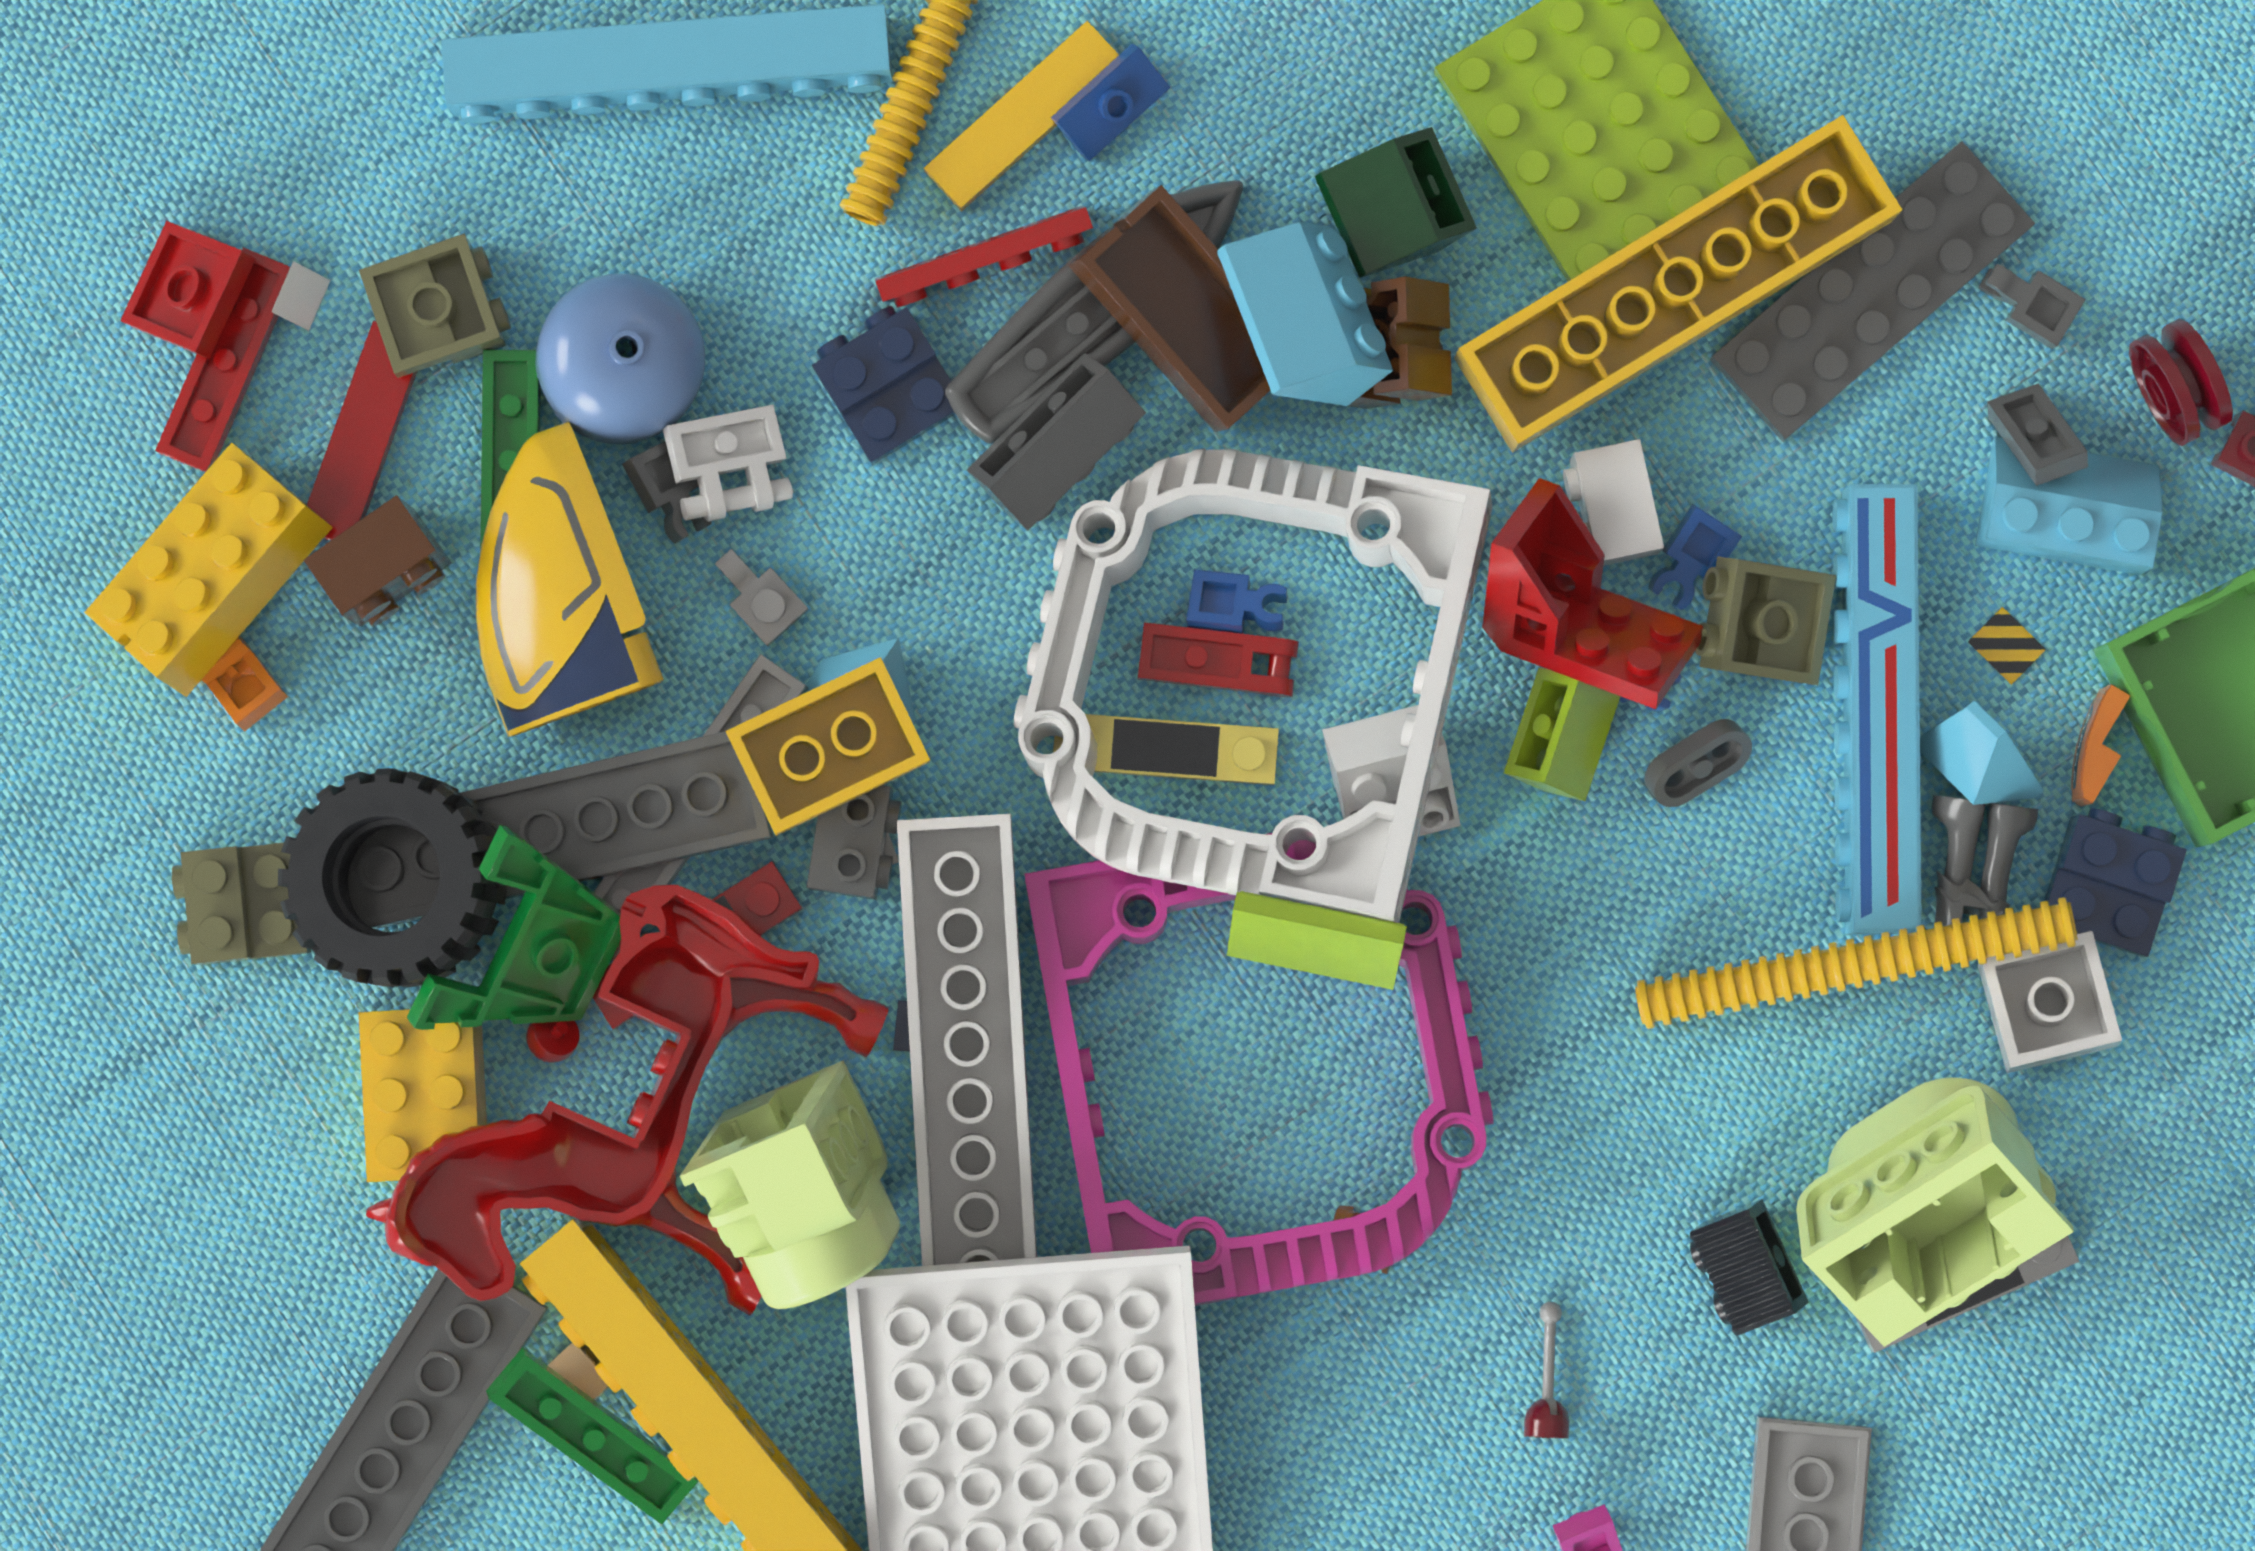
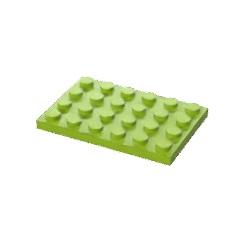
[1434,0,1759,282]

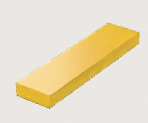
[924,21,1119,212]

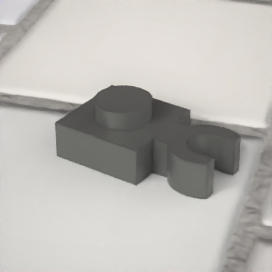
[622,441,711,543]

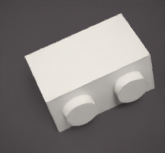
[1563,439,1664,566]

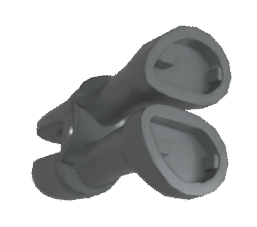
[1931,795,2039,926]

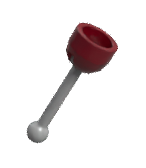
[1524,1302,1570,1439]

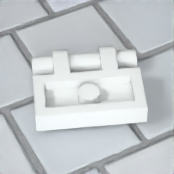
[663,405,793,522]

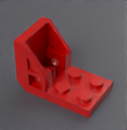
[1482,478,1703,709]

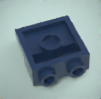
[812,306,955,465]
[2044,808,2187,957]

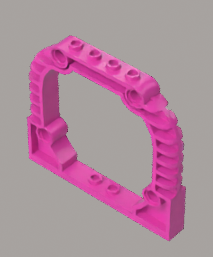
[1024,833,1494,1306]

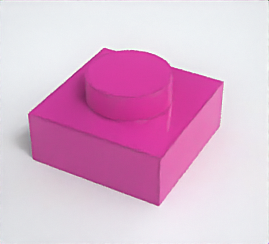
[1553,1504,1623,1551]

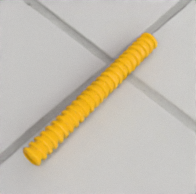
[840,0,978,226]
[1635,897,2078,1029]

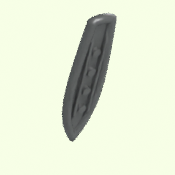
[945,180,1244,444]

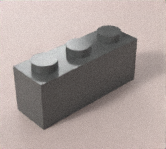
[967,352,1146,531]

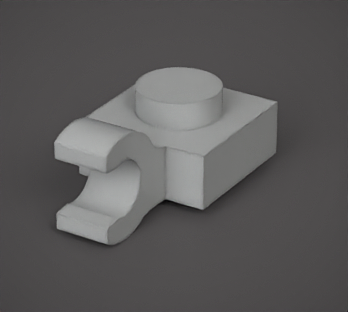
[715,549,809,647]

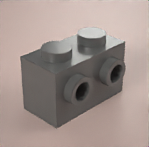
[806,785,902,900]

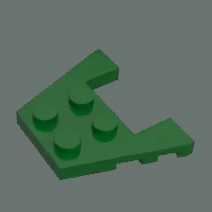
[407,825,621,1030]

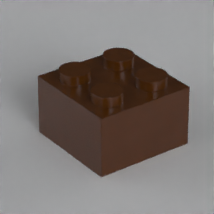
[304,495,452,627]

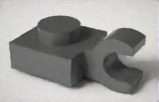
[1978,264,2086,349]

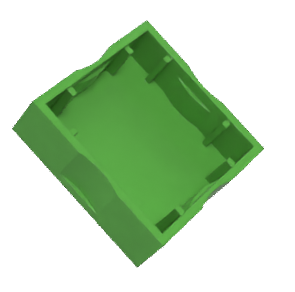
[2093,568,2255,848]

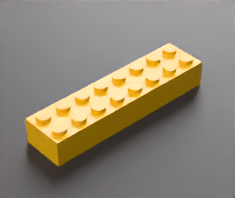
[1454,115,1902,453]
[520,1218,863,1551]

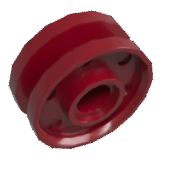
[2129,318,2233,446]

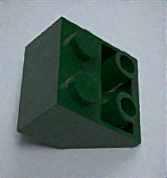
[1314,127,1477,278]

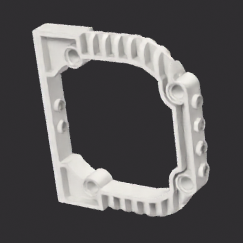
[1014,448,1492,923]

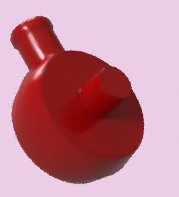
[526,1021,580,1063]

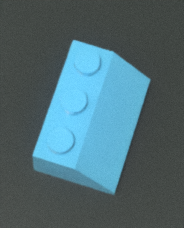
[1217,221,1393,406]
[1975,436,2163,575]

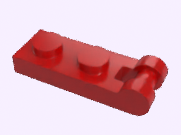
[1138,622,1299,697]

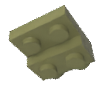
[359,233,511,378]
[1695,556,1836,685]
[172,843,311,965]

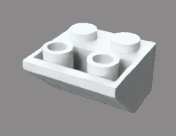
[1322,705,1461,837]

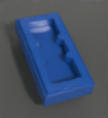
[1051,44,1171,162]

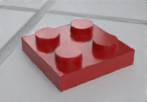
[120,221,256,359]

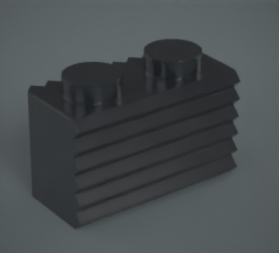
[1690,1199,1809,1336]

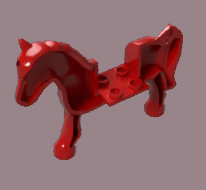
[366,885,889,1316]

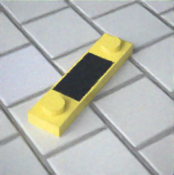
[1053,714,1279,785]

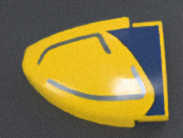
[476,422,664,737]

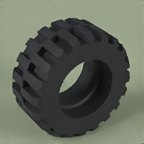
[278,768,507,987]

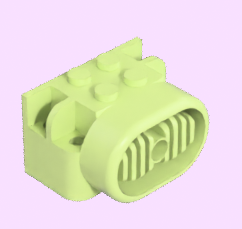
[680,1060,900,1309]
[1796,1077,2074,1347]

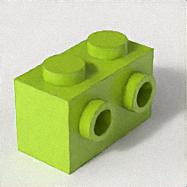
[1503,667,1620,801]

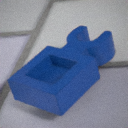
[1648,504,1742,610]
[1186,569,1288,634]

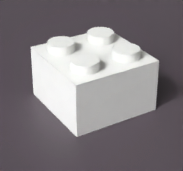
[1978,931,2122,1073]

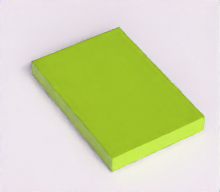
[1227,891,1407,990]

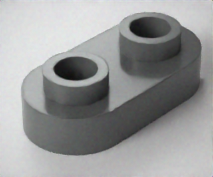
[1644,719,1752,807]

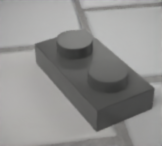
[1987,383,2088,486]

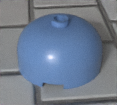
[535,273,705,445]

